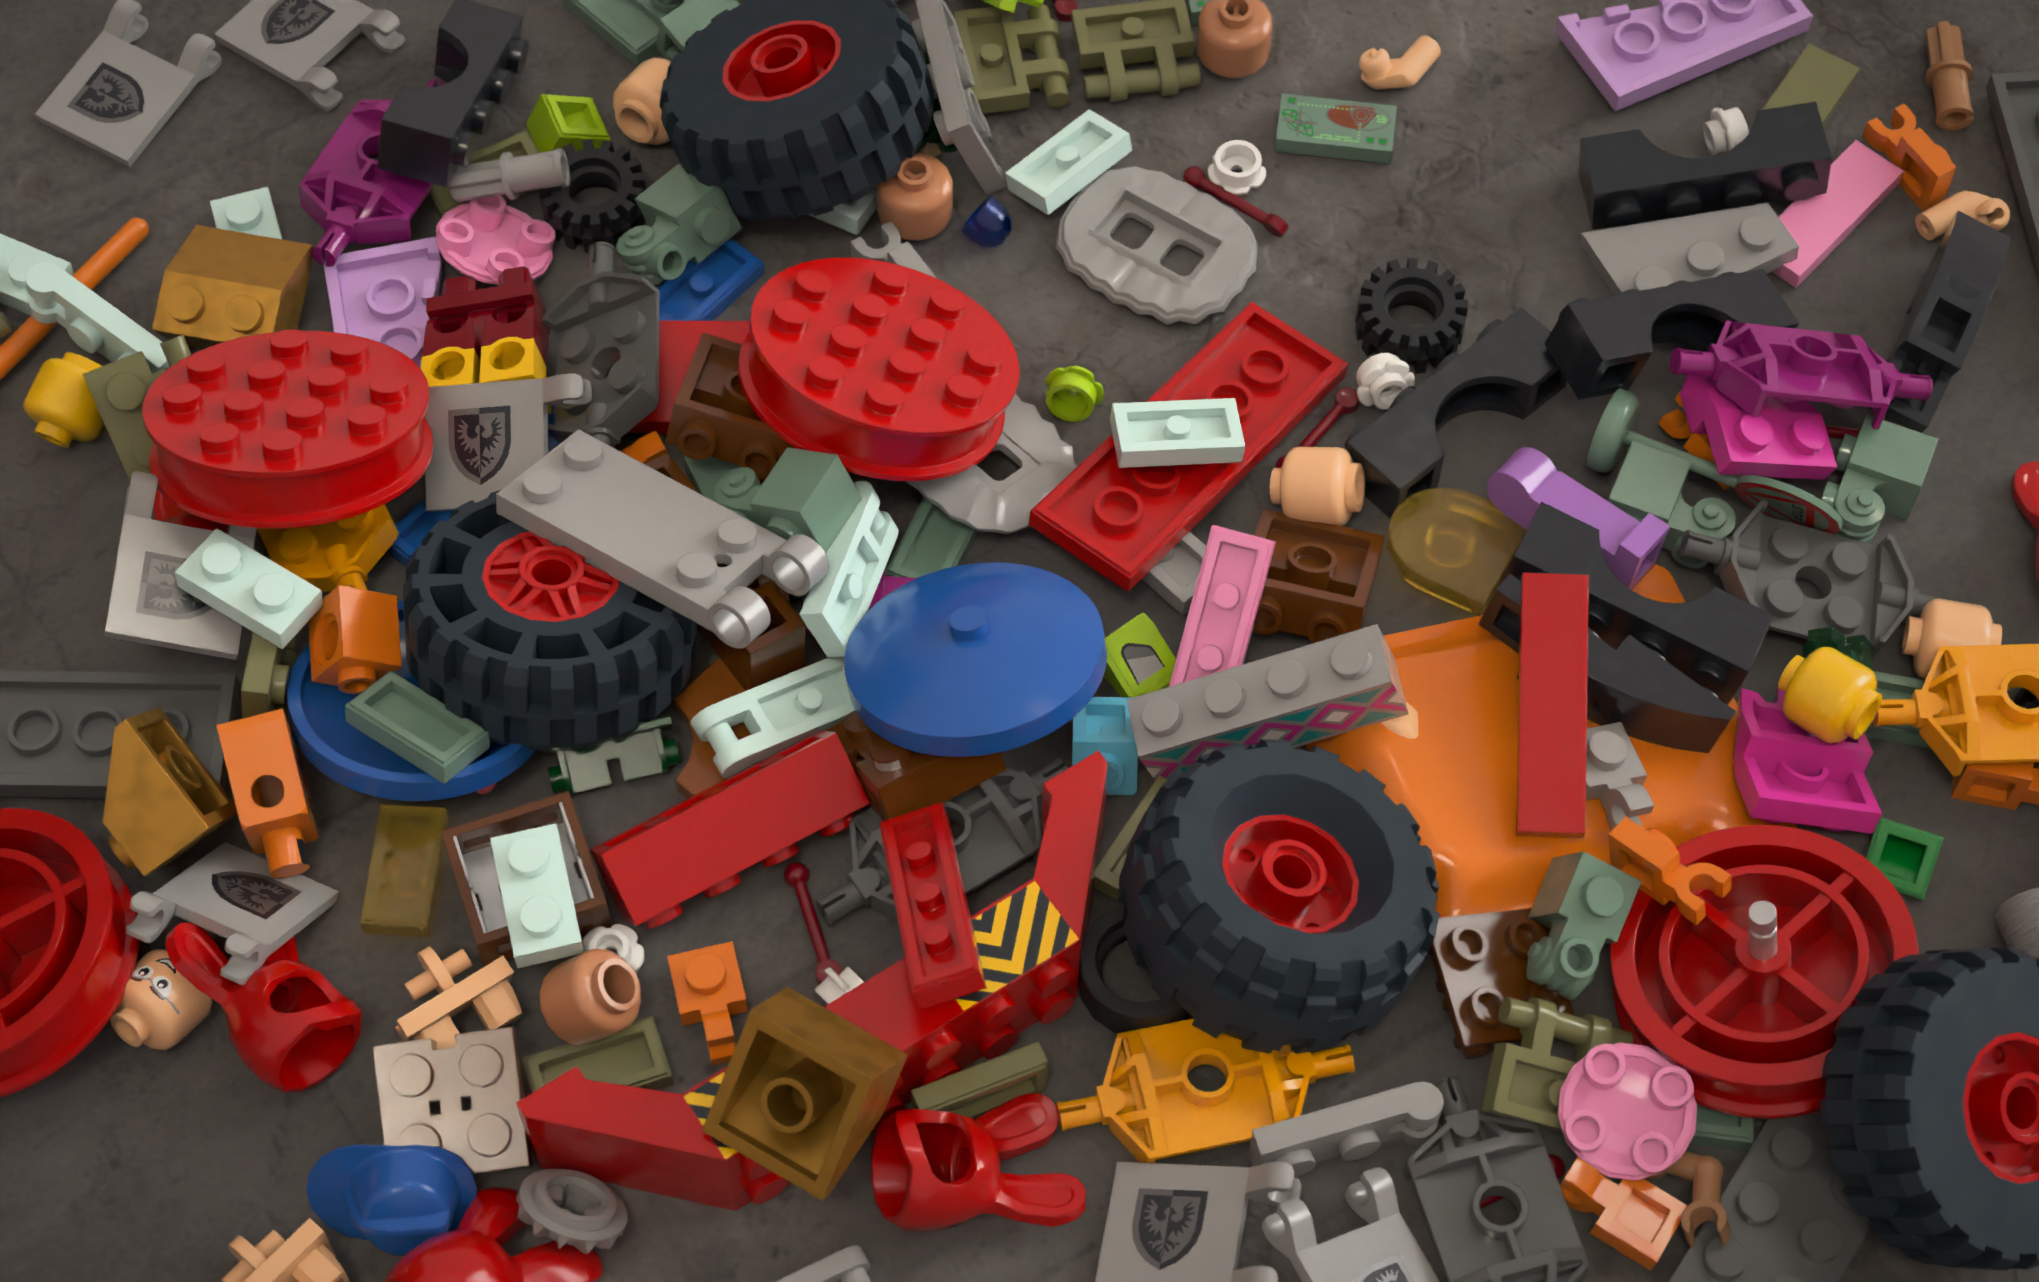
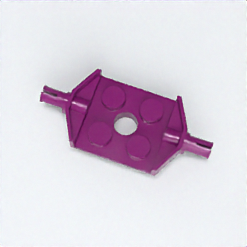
[298,79,445,267]
[1670,321,1933,430]

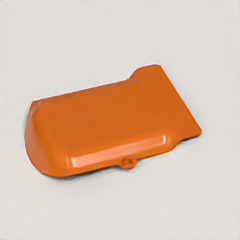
[1306,564,1797,918]

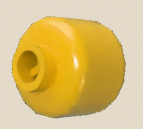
[23,352,104,448]
[1778,647,1883,743]

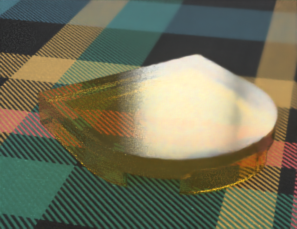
[1386,488,1527,617]

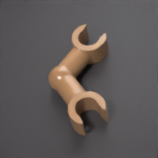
[1644,1151,1731,1248]

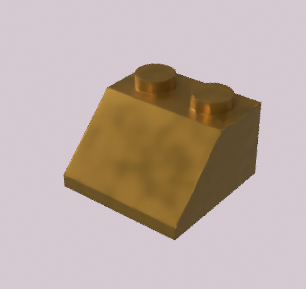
[152,225,314,349]
[102,707,237,877]
[702,987,908,1201]

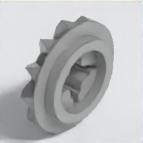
[516,1169,628,1254]

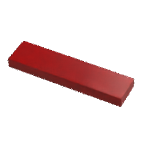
[1516,573,1589,838]
[879,803,987,1010]

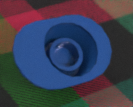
[306,1144,477,1256]

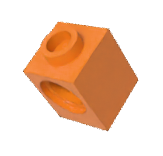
[308,585,402,694]

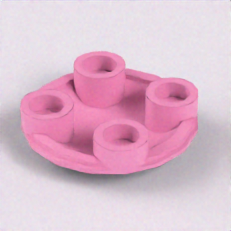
[436,195,555,285]
[1558,1043,1697,1181]

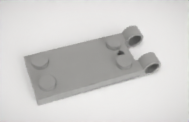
[496,429,829,649]

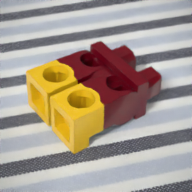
[421,266,551,414]

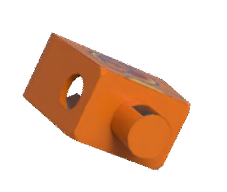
[216,709,320,879]

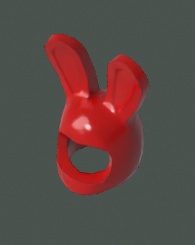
[165,923,362,1092]
[871,1093,1086,1231]
[384,1187,603,1282]

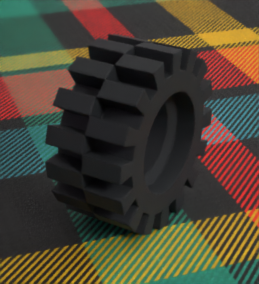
[538,139,646,253]
[1355,258,1468,374]

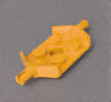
[257,504,399,592]
[1872,644,2039,776]
[1056,1018,1355,1163]

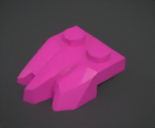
[1680,375,1837,480]
[1733,682,1882,834]

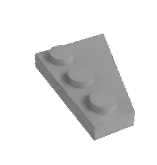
[912,0,1008,195]
[1580,203,1799,295]

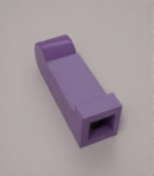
[1487,447,1670,590]

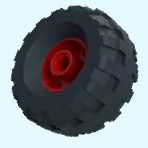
[1118,739,1440,1054]

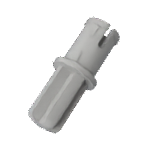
[449,148,570,202]

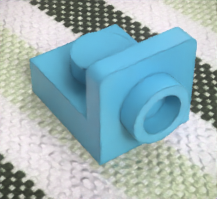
[1072,697,1138,795]

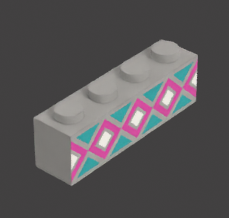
[1127,624,1409,780]

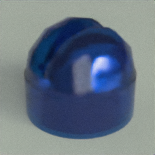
[960,195,1013,248]

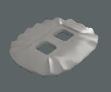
[1056,166,1258,325]
[906,393,1077,534]

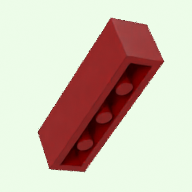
[589,730,870,929]

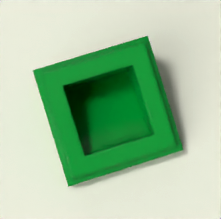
[1864,817,1944,900]

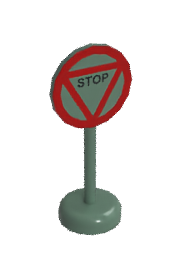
[1586,388,1844,534]

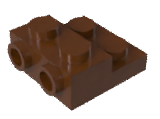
[665,333,796,479]
[1252,509,1385,643]

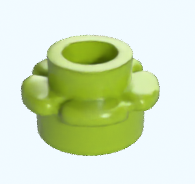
[1045,366,1104,422]

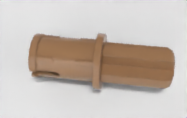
[1925,21,1974,131]

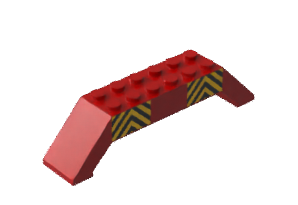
[516,751,1108,1211]

